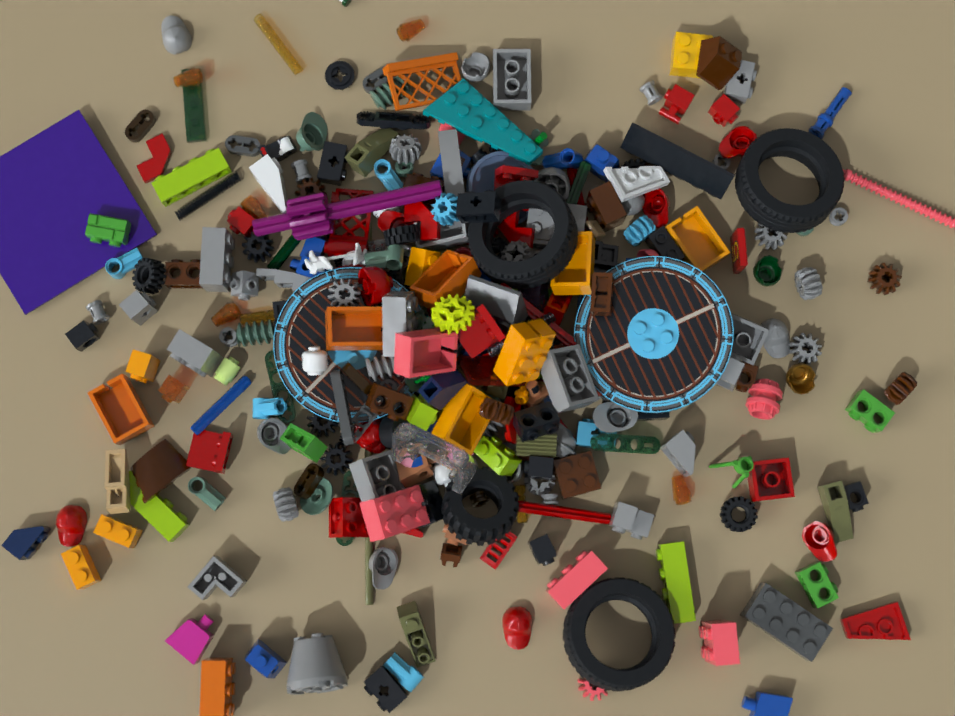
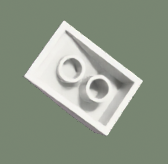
[249,154,288,214]

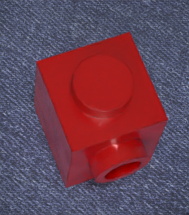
[708,94,740,127]
[227,206,255,237]

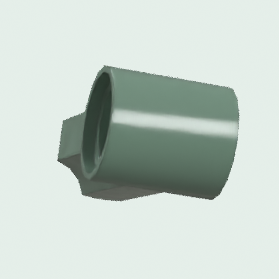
[364,244,404,270]
[188,477,226,511]

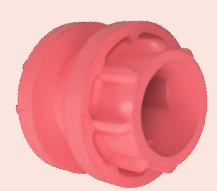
[745,379,783,420]

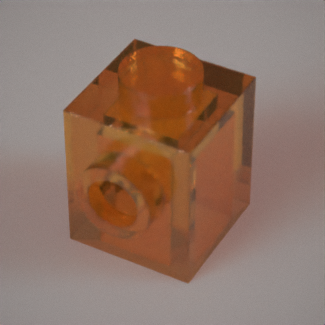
[158,375,189,404]

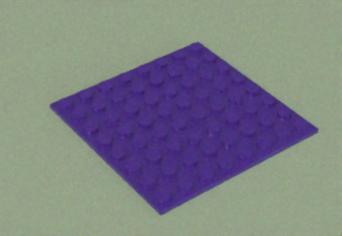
[0,110,157,315]

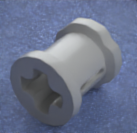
[639,81,663,106]
[291,159,312,184]
[86,300,110,325]
[219,327,238,347]

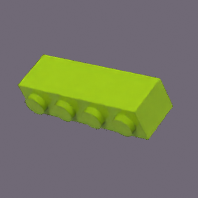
[152,148,232,207]
[129,471,189,542]
[656,541,696,624]

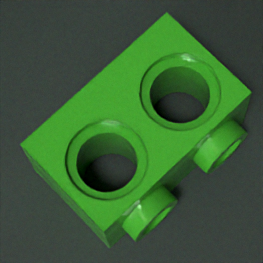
[845,389,895,433]
[280,423,328,463]
[795,562,839,608]

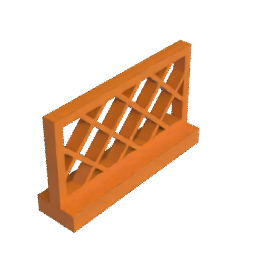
[382,52,461,111]

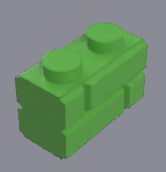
[85,213,131,247]

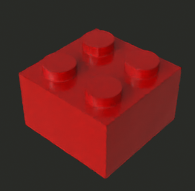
[747,457,795,502]

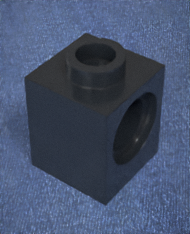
[65,320,100,352]
[844,481,869,512]

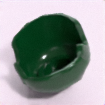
[753,255,782,287]

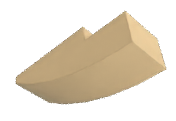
[104,449,130,514]

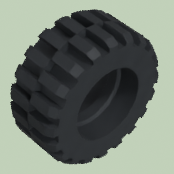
[441,466,519,546]

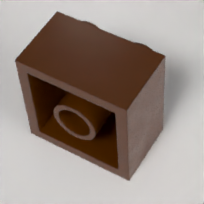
[585,181,627,232]
[553,451,602,500]

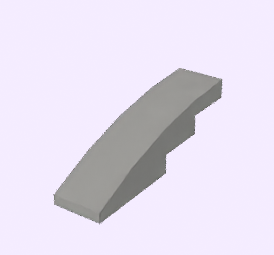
[438,129,465,197]
[256,268,311,292]

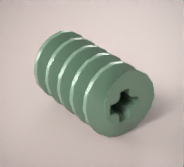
[369,76,412,110]
[236,319,275,347]

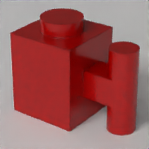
[658,84,695,124]

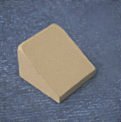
[585,220,606,241]

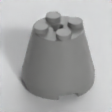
[287,633,348,695]

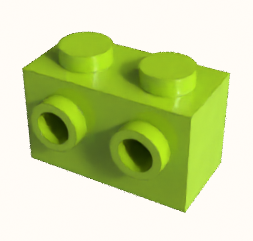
[406,393,438,432]
[474,436,522,476]

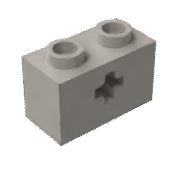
[724,60,757,104]
[119,290,158,326]

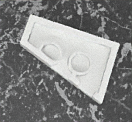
[603,166,670,202]

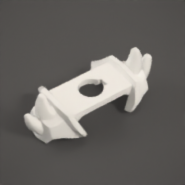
[304,243,367,274]

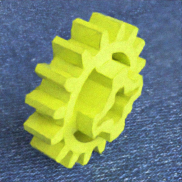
[431,294,475,334]

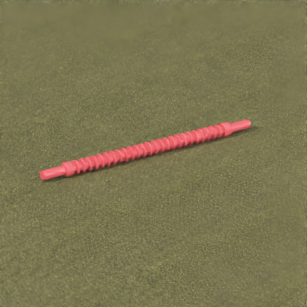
[842,169,955,230]

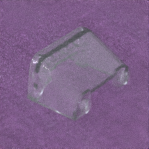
[392,422,477,494]

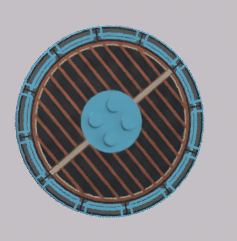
[574,256,734,413]
[273,267,423,423]

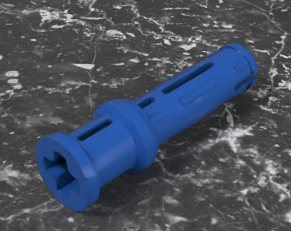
[809,87,852,139]

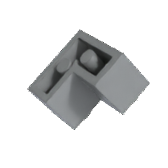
[608,502,654,540]
[188,556,247,600]

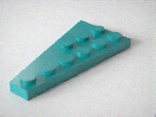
[423,78,543,165]

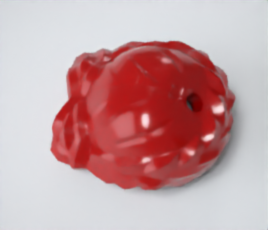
[355,418,386,454]

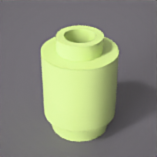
[214,356,241,386]

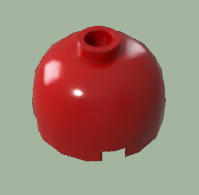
[358,266,393,306]

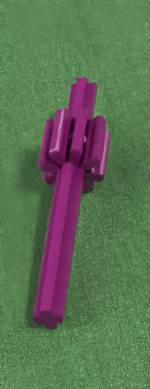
[252,180,443,240]

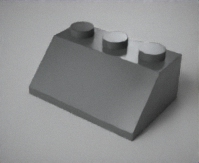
[464,275,528,332]

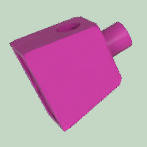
[165,614,214,665]

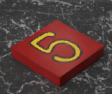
[730,228,748,274]

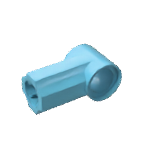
[374,159,404,191]
[105,248,143,279]
[252,398,287,419]
[383,652,424,692]

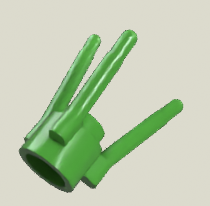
[709,456,754,488]

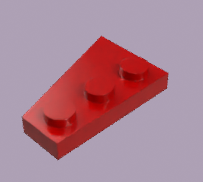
[840,602,911,640]

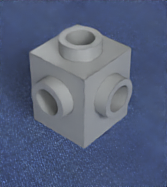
[230,270,259,301]

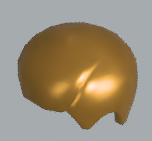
[786,363,816,395]

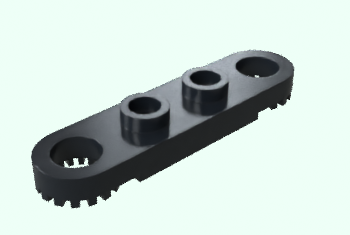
[357,111,431,130]

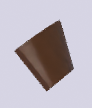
[131,439,191,503]

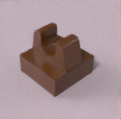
[440,543,462,567]

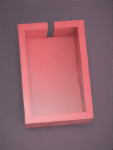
[394,327,458,378]
[359,485,430,542]
[546,550,608,609]
[699,619,740,666]

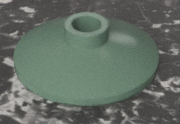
[300,478,333,515]

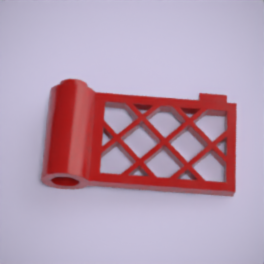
[324,188,374,257]

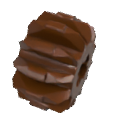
[295,178,327,197]
[867,263,902,295]
[884,372,917,405]
[479,397,514,425]

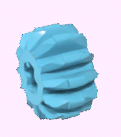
[431,193,460,226]
[623,215,656,247]

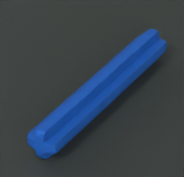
[190,375,252,435]

